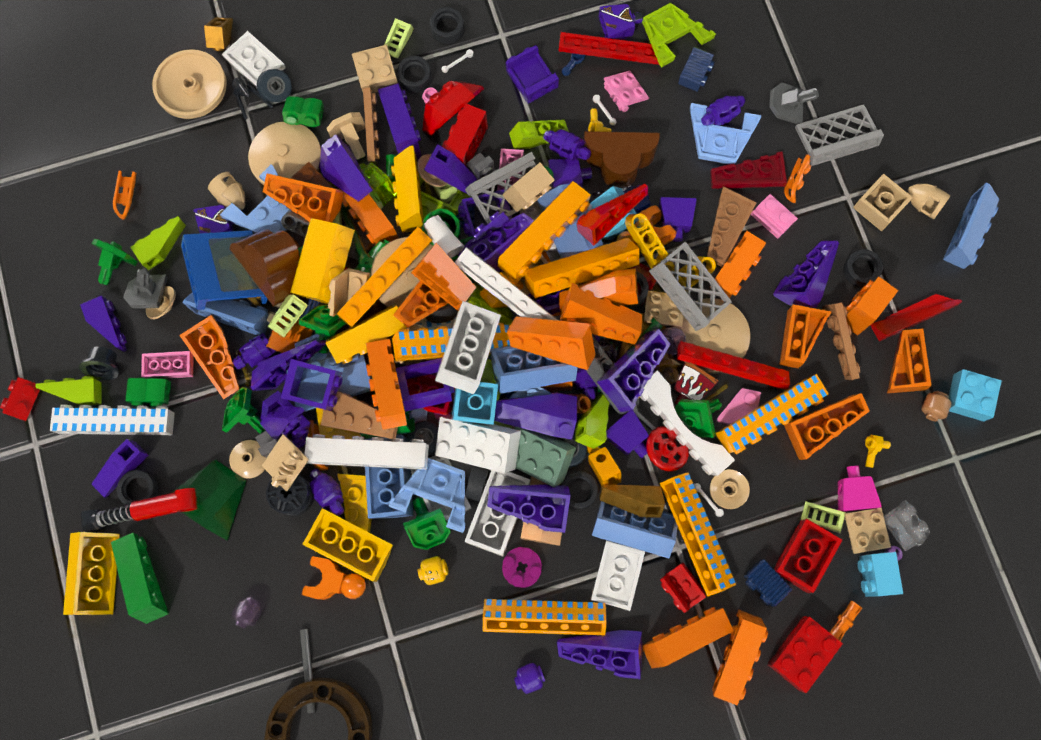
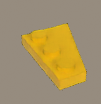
[337,474,372,533]

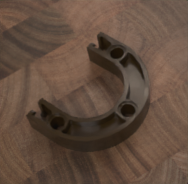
[264,678,373,740]

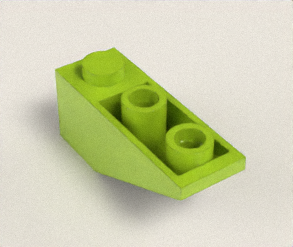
[509,120,569,149]
[130,216,186,270]
[36,376,102,406]
[574,393,610,449]

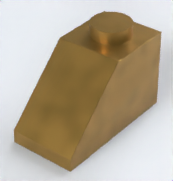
[204,17,233,51]

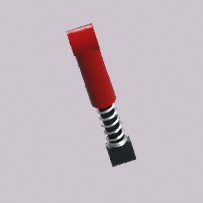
[81,488,197,532]

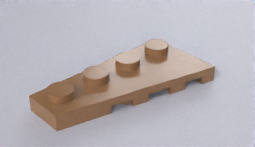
[363,87,380,165]
[707,187,756,267]
[822,302,860,380]
[321,391,398,439]

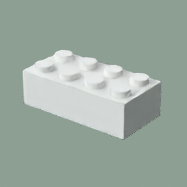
[435,301,501,394]
[435,414,521,473]
[465,470,531,557]

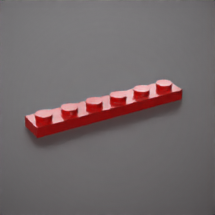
[558,32,659,65]
[678,341,790,390]

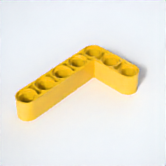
[625,214,716,291]

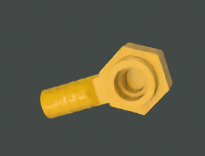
[588,108,611,132]
[865,435,891,468]

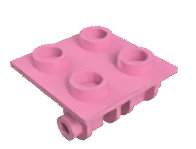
[604,71,649,112]

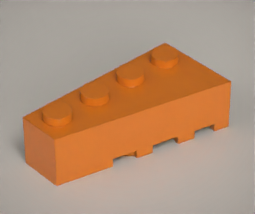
[338,189,399,245]
[560,283,642,344]
[507,316,595,370]
[366,339,407,430]
[784,393,870,460]
[643,607,734,668]
[712,609,768,705]

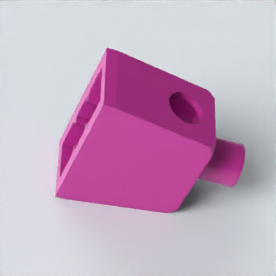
[838,466,882,512]

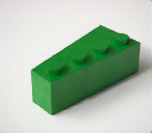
[111,532,169,624]

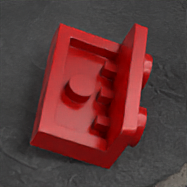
[0,377,40,421]
[660,562,707,613]

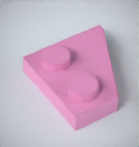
[716,388,761,425]

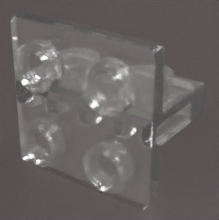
[883,500,930,551]

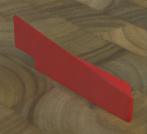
[870,294,962,341]

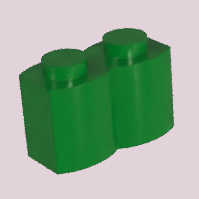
[282,96,324,127]
[126,378,171,408]

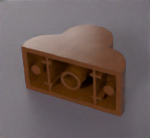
[584,131,660,189]
[229,229,300,306]

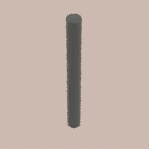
[300,629,316,713]

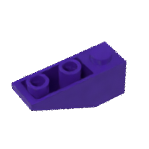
[424,144,478,197]
[80,296,127,352]
[260,406,305,440]
[92,439,149,498]

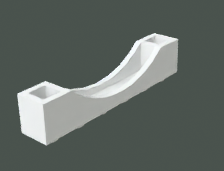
[640,371,734,476]

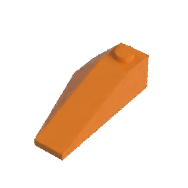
[263,173,344,223]
[559,269,638,311]
[393,281,448,328]
[179,315,240,399]

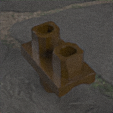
[654,351,683,384]

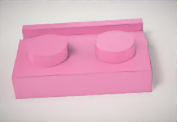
[751,194,798,239]

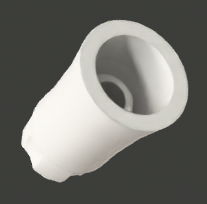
[423,215,465,258]

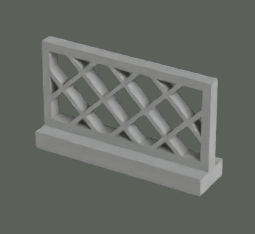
[795,105,884,166]
[465,152,550,224]
[649,242,732,331]

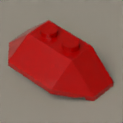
[422,81,484,135]

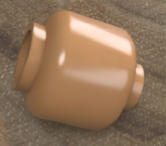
[921,391,952,422]

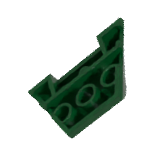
[171,459,247,541]

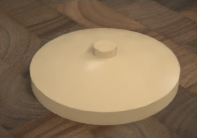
[153,50,227,119]
[248,122,321,185]
[371,237,433,308]
[673,298,750,373]

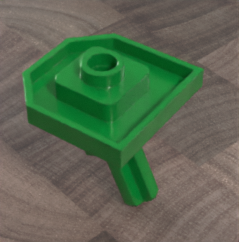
[91,239,138,285]
[299,305,346,354]
[222,387,266,434]
[675,399,722,438]
[403,497,451,550]

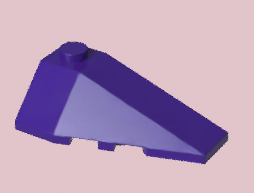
[319,134,373,202]
[457,213,534,273]
[773,241,839,309]
[251,340,326,390]
[494,392,577,440]
[487,484,571,533]
[557,630,643,679]

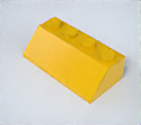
[391,146,424,233]
[290,218,355,304]
[326,304,407,365]
[303,508,393,582]
[63,532,120,615]

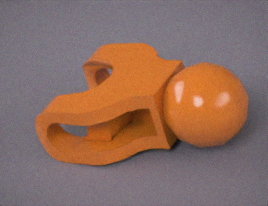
[616,206,676,247]
[302,556,366,600]

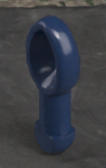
[562,53,585,76]

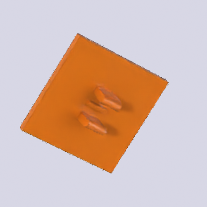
[267,315,313,353]

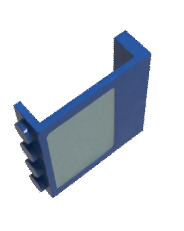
[181,230,267,310]

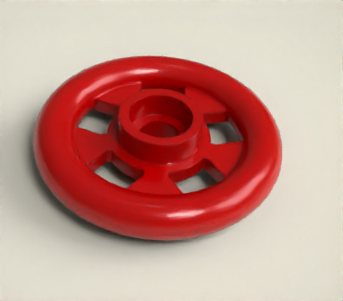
[646,426,689,471]

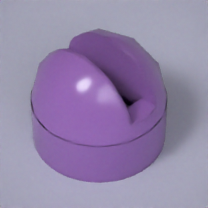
[884,546,903,561]

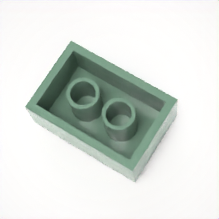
[515,426,576,487]

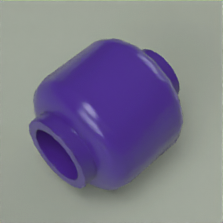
[514,663,545,694]

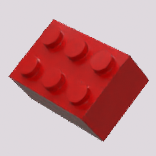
[442,104,488,166]
[774,518,842,593]
[767,616,843,693]

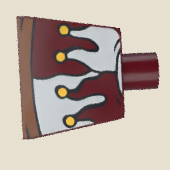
[674,362,719,404]

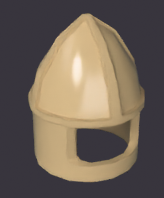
[208,172,245,210]
[908,184,951,219]

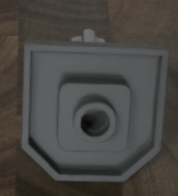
[770,83,819,124]
[123,268,168,308]

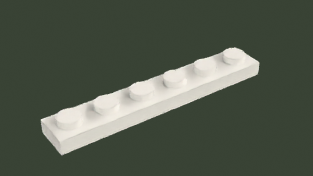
[454,247,559,321]

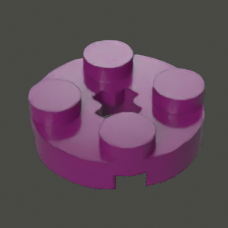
[502,547,542,588]

